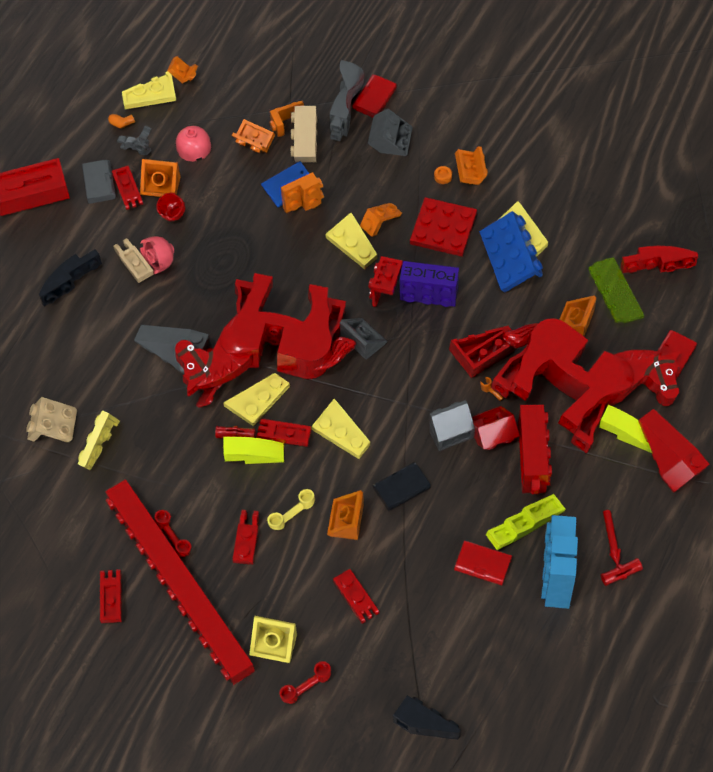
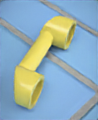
[267,489,315,530]

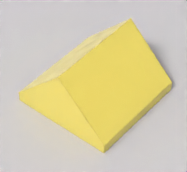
[249,616,297,663]

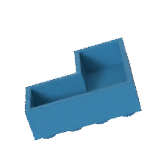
[541,515,578,609]

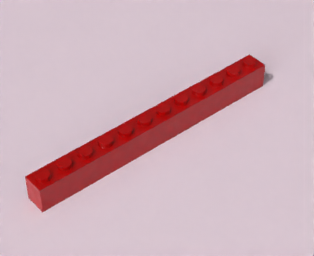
[105,479,255,685]

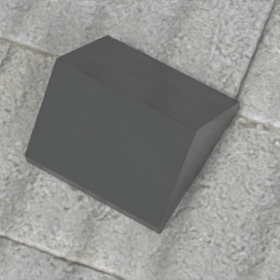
[340,318,387,360]

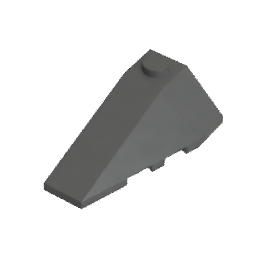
[134,325,211,373]

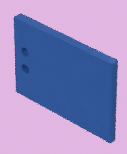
[261,161,310,207]

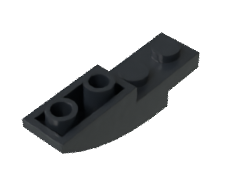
[39,249,102,307]

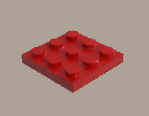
[410,197,477,257]

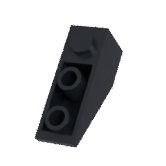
[393,695,461,740]

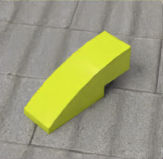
[599,405,652,453]
[224,437,284,464]

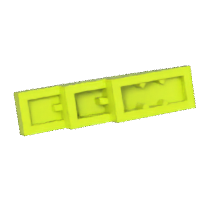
[486,494,565,550]

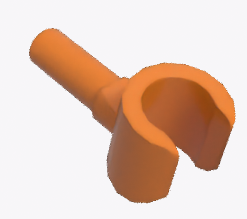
[480,377,503,401]

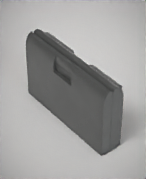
[82,160,116,204]

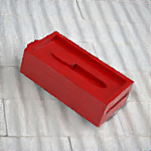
[0,158,70,216]
[518,405,552,494]

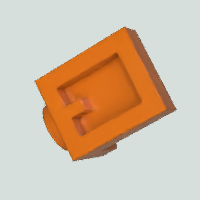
[167,56,198,83]

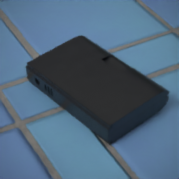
[373,462,431,511]

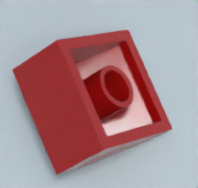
[472,406,520,450]

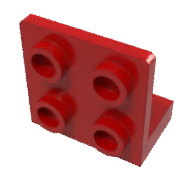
[369,256,403,307]

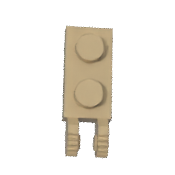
[113,238,154,283]

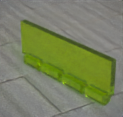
[588,257,644,323]

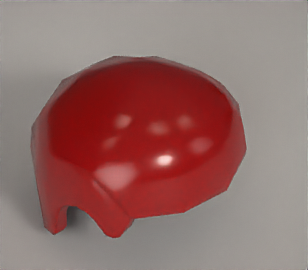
[156,192,186,222]

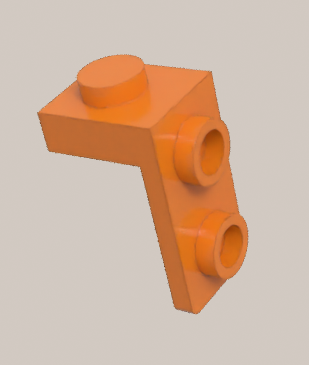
[269,101,304,137]
[360,203,402,237]

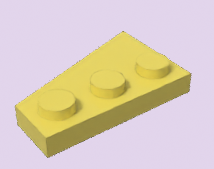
[78,411,120,470]

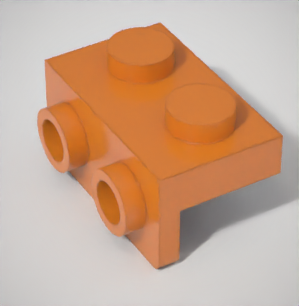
[232,119,275,153]
[455,146,488,185]

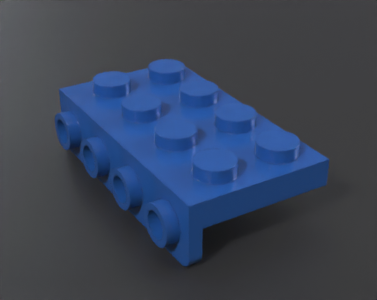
[479,211,543,293]

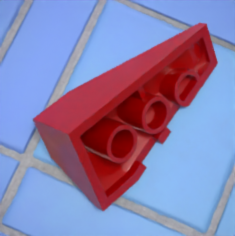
[638,409,709,493]

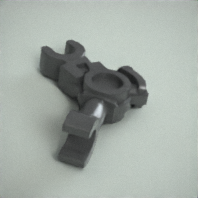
[117,126,152,155]

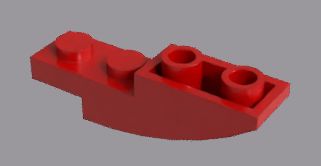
[620,246,698,273]

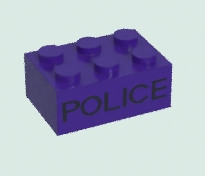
[400,261,459,307]

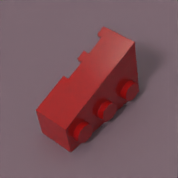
[449,326,517,378]

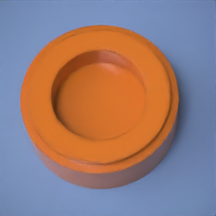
[434,166,452,184]

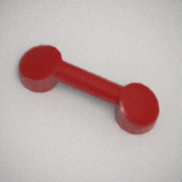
[154,510,191,557]
[279,661,331,704]

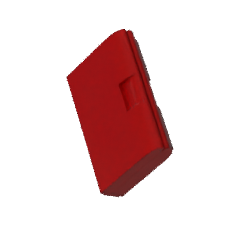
[352,74,397,118]
[658,330,697,380]
[454,541,512,585]

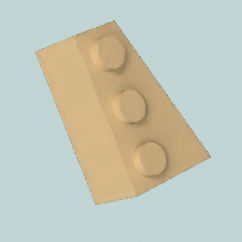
[291,106,318,162]

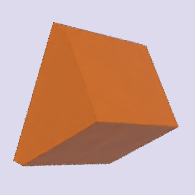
[140,159,181,197]
[559,296,596,336]
[327,490,364,540]

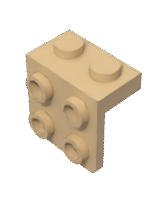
[26,397,77,442]

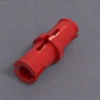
[215,426,256,438]
[600,558,643,586]

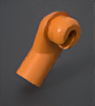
[108,114,135,128]

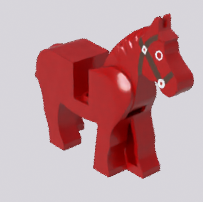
[175,273,356,397]
[491,319,680,453]

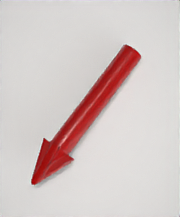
[603,510,621,565]

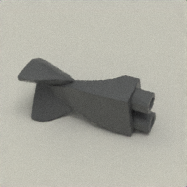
[330,60,364,141]

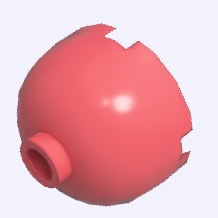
[176,126,211,162]
[140,236,174,274]

